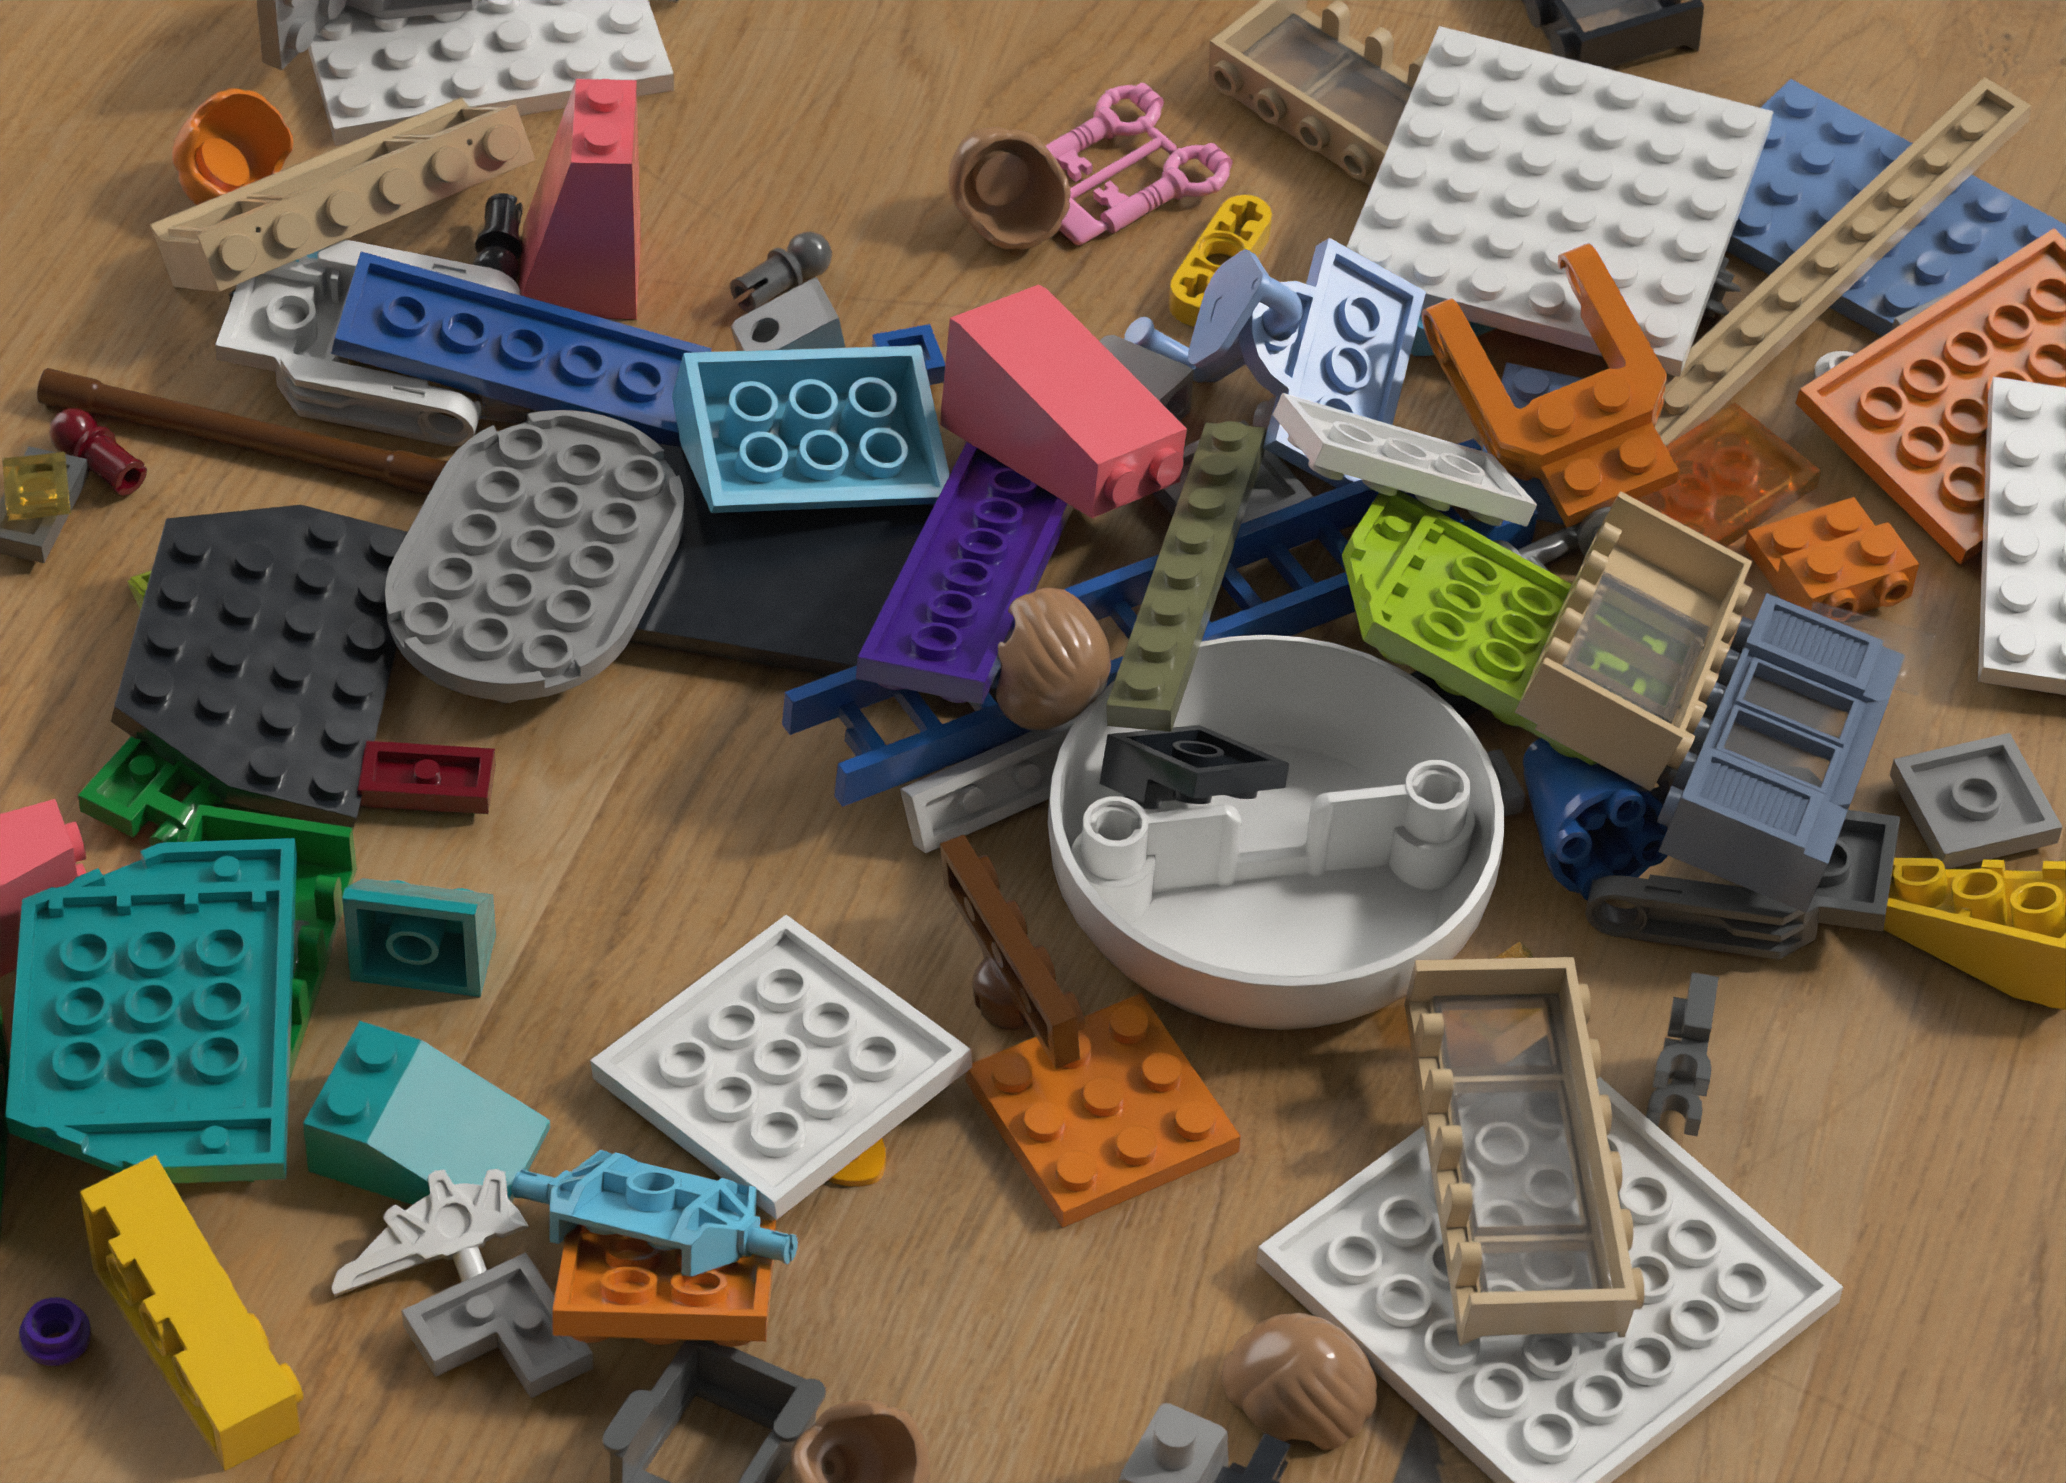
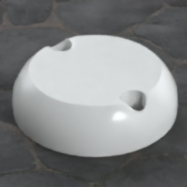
[1048,635,1504,1030]

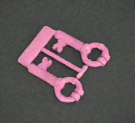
[1045,83,1233,246]

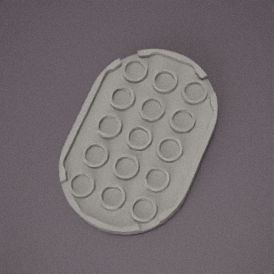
[385,410,684,703]

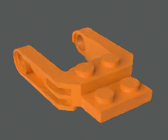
[1421,243,1679,528]

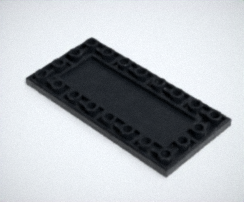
[629,443,1001,703]

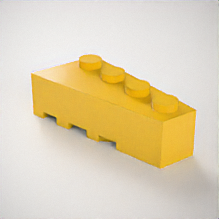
[80,1155,304,1471]

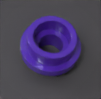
[19,1297,91,1366]

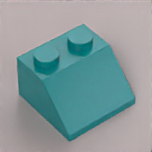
[342,878,496,997]

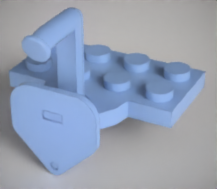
[1124,238,1426,488]

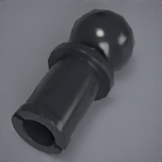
[472,193,523,281]

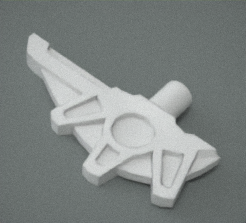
[332,1169,529,1297]

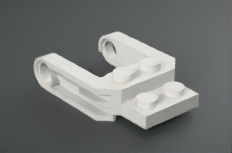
[215,239,520,446]

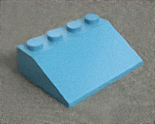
[672,346,950,513]

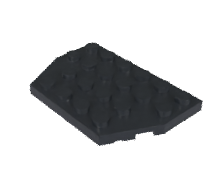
[111,505,408,829]

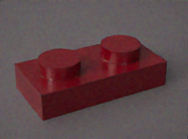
[358,741,496,814]

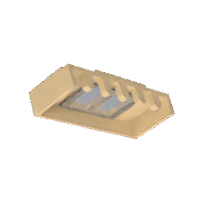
[1515,491,1753,791]

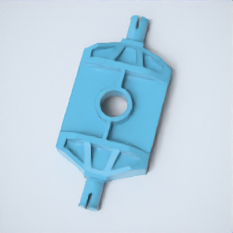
[512,1150,798,1277]

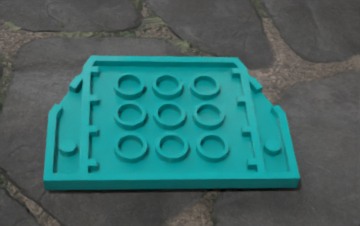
[6,838,297,1183]

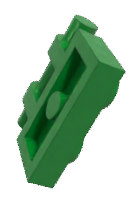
[78,736,224,846]

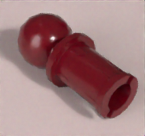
[49,408,147,496]

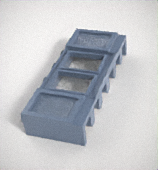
[1657,593,1905,913]

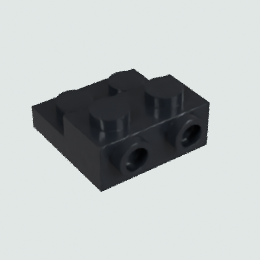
[1099,725,1290,810]

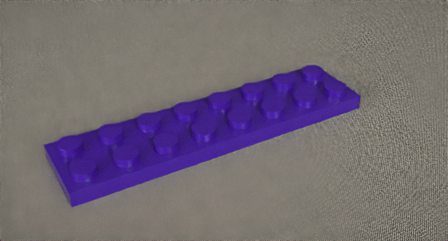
[856,442,1074,704]

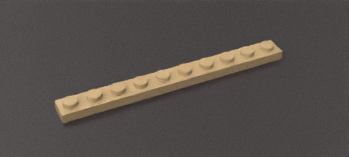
[1655,77,2031,455]

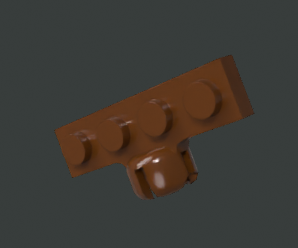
[940,834,1085,1069]

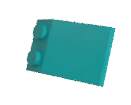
[303,1021,550,1205]

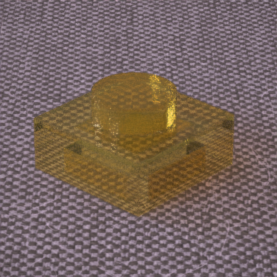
[2,452,71,521]

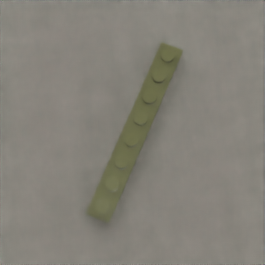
[1106,421,1266,732]

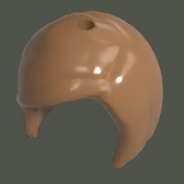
[790,1399,930,1483]

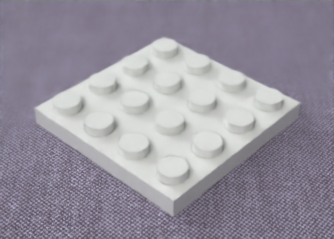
[590,915,972,1220]

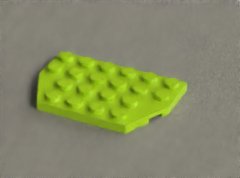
[1342,490,1688,765]

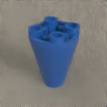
[1523,738,1668,900]

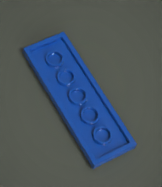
[331,251,712,447]

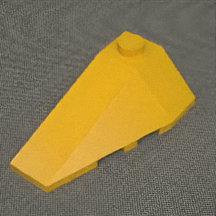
[1884,858,2066,1010]

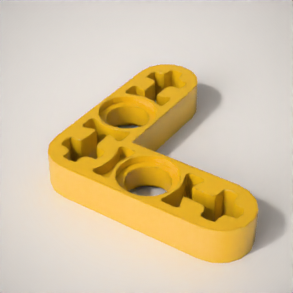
[1169,195,1272,327]

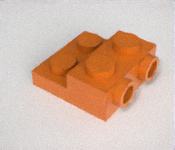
[1745,497,1919,623]

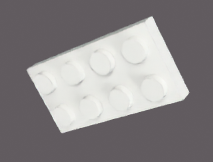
[1273,393,1537,527]

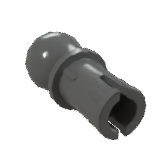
[730,231,832,313]

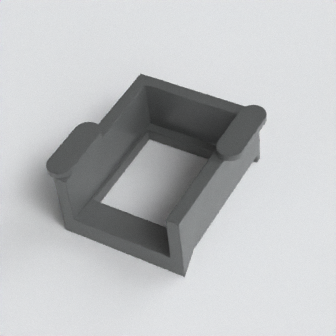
[603,1340,826,1483]

